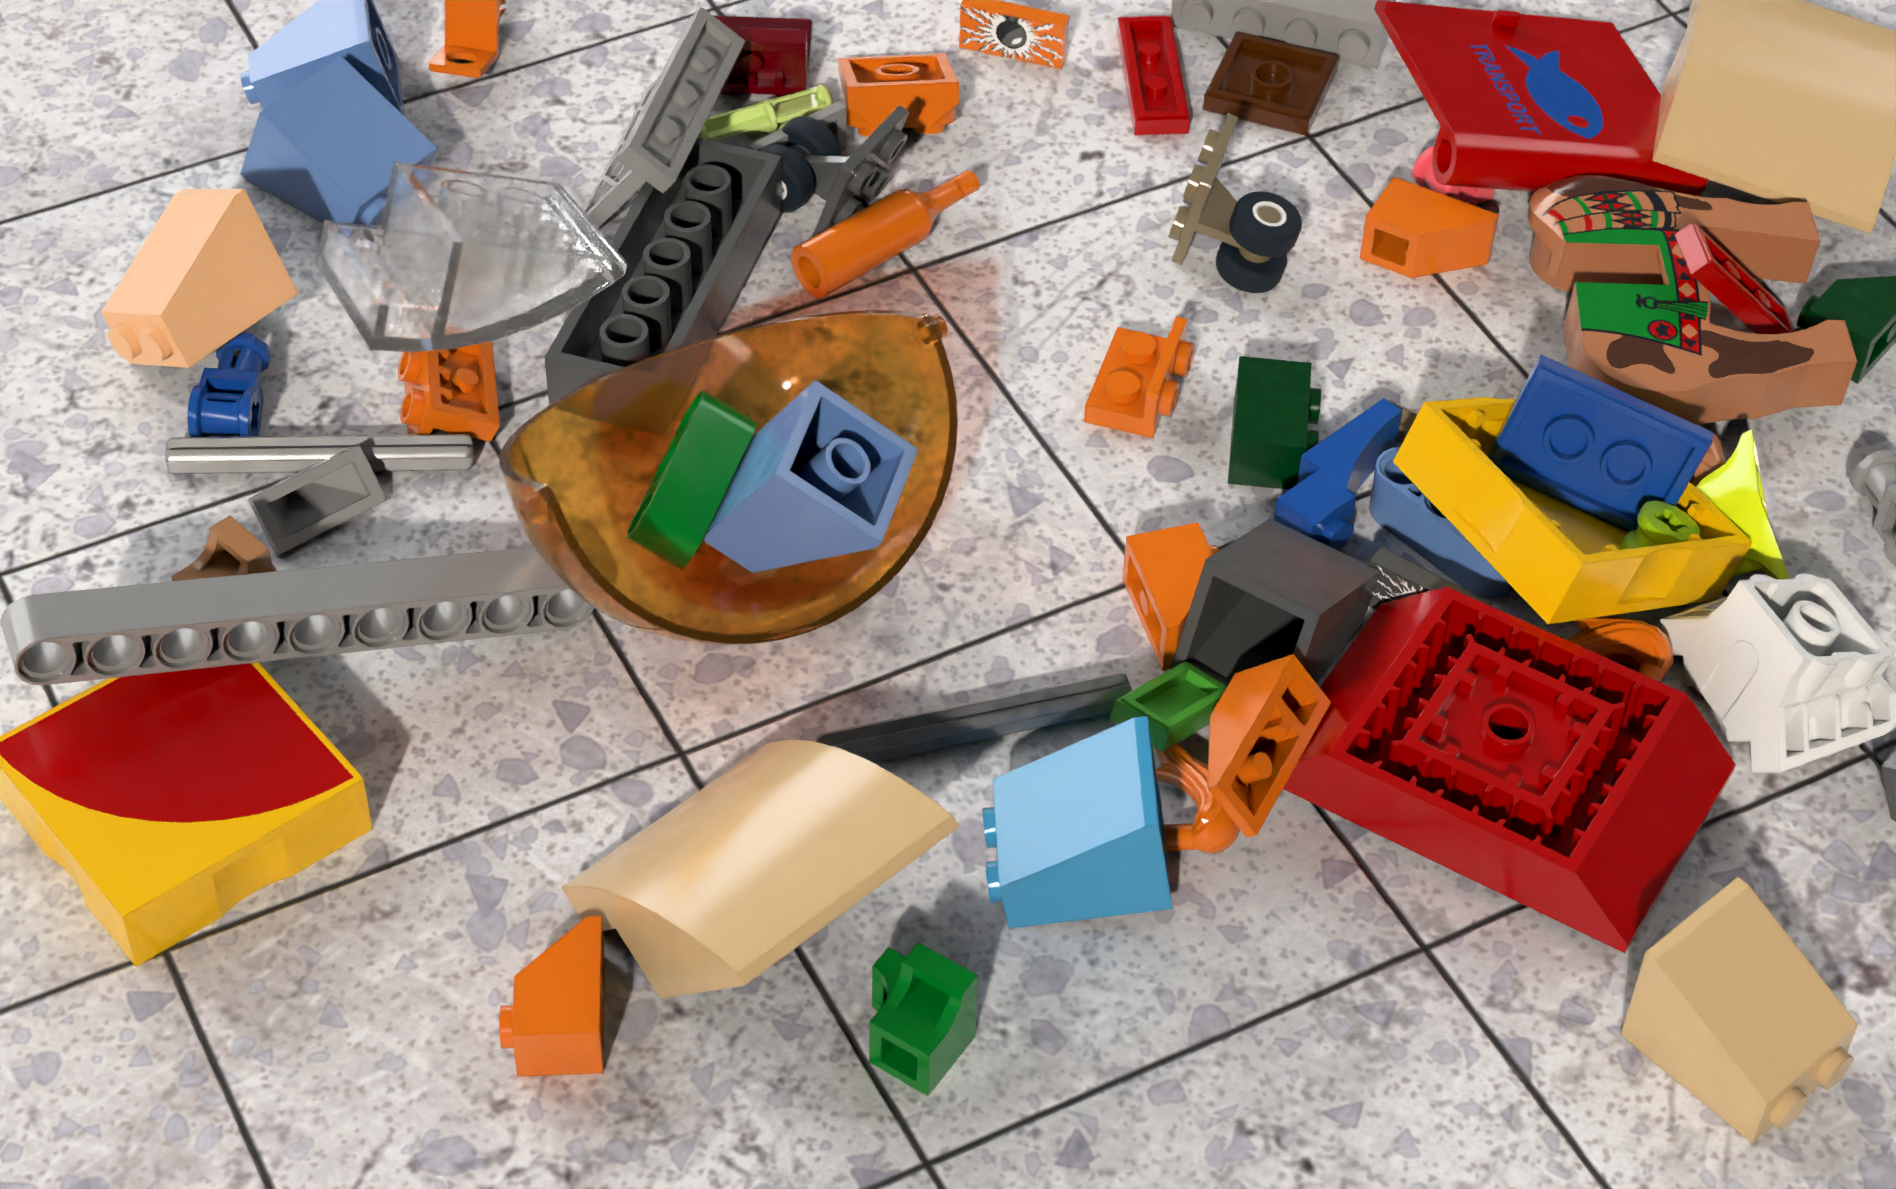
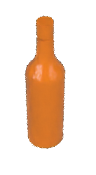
[791,170,980,298]

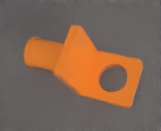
[429,0,506,78]

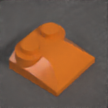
[837,53,959,137]

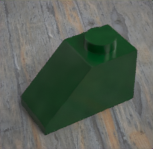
[1797,276,1896,384]

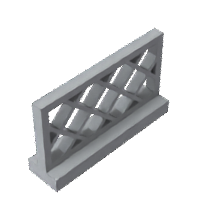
[574,7,745,239]

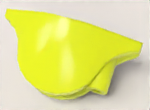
[1696,430,1790,579]

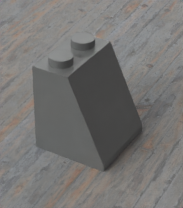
[1170,519,1381,686]

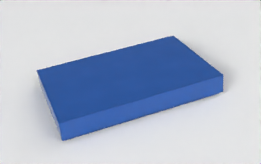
[1486,354,1713,532]

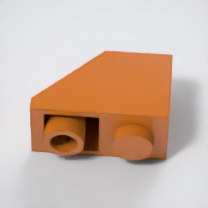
[1359,177,1499,278]

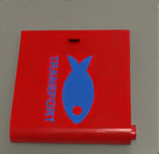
[1374,0,1708,196]

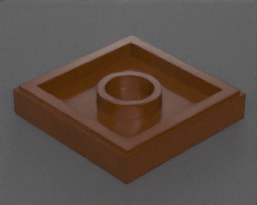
[1203,32,1339,136]

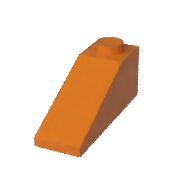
[1207,654,1331,838]

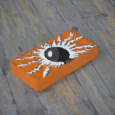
[959,0,1070,69]

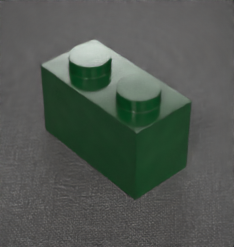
[1227,356,1321,490]

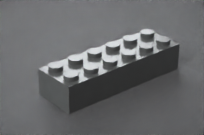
[544,138,783,437]

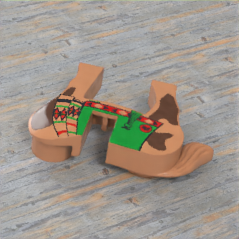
[1527,175,1857,486]

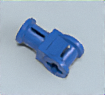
[187,332,271,437]

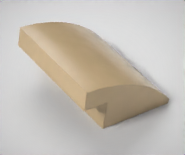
[1652,0,1896,234]
[561,739,959,999]

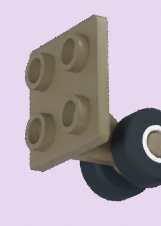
[1168,113,1302,293]

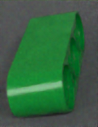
[626,390,757,569]

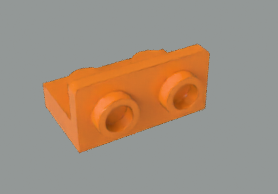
[1084,316,1195,438]
[398,325,500,442]

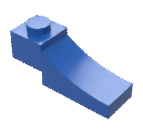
[1274,398,1402,551]

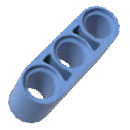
[1369,447,1513,599]

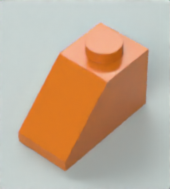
[1122,522,1219,671]
[499,916,605,1077]

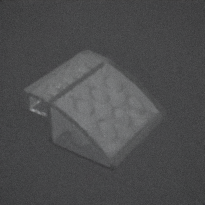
[316,161,628,352]

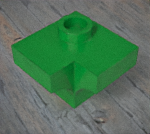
[869,942,978,1096]

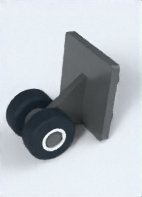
[760,105,909,236]

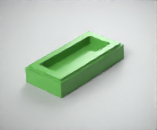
[1109,661,1227,752]

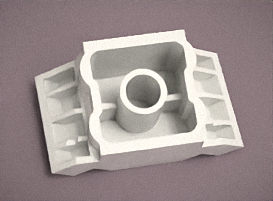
[1660,573,1896,773]

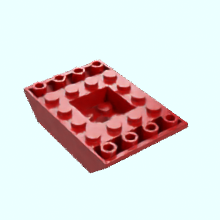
[1283,586,1736,953]

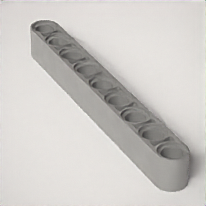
[1,545,595,685]

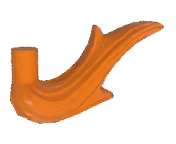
[1566,617,1673,682]
[1156,743,1240,855]

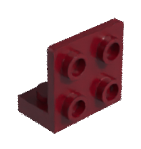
[713,15,812,96]

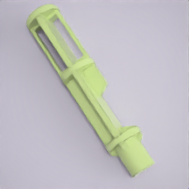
[697,84,833,141]

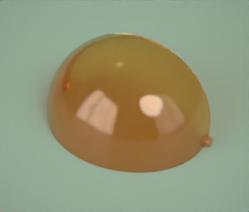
[499,310,958,645]

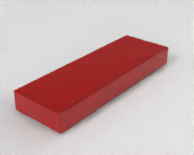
[1117,16,1190,135]
[1674,223,1796,334]

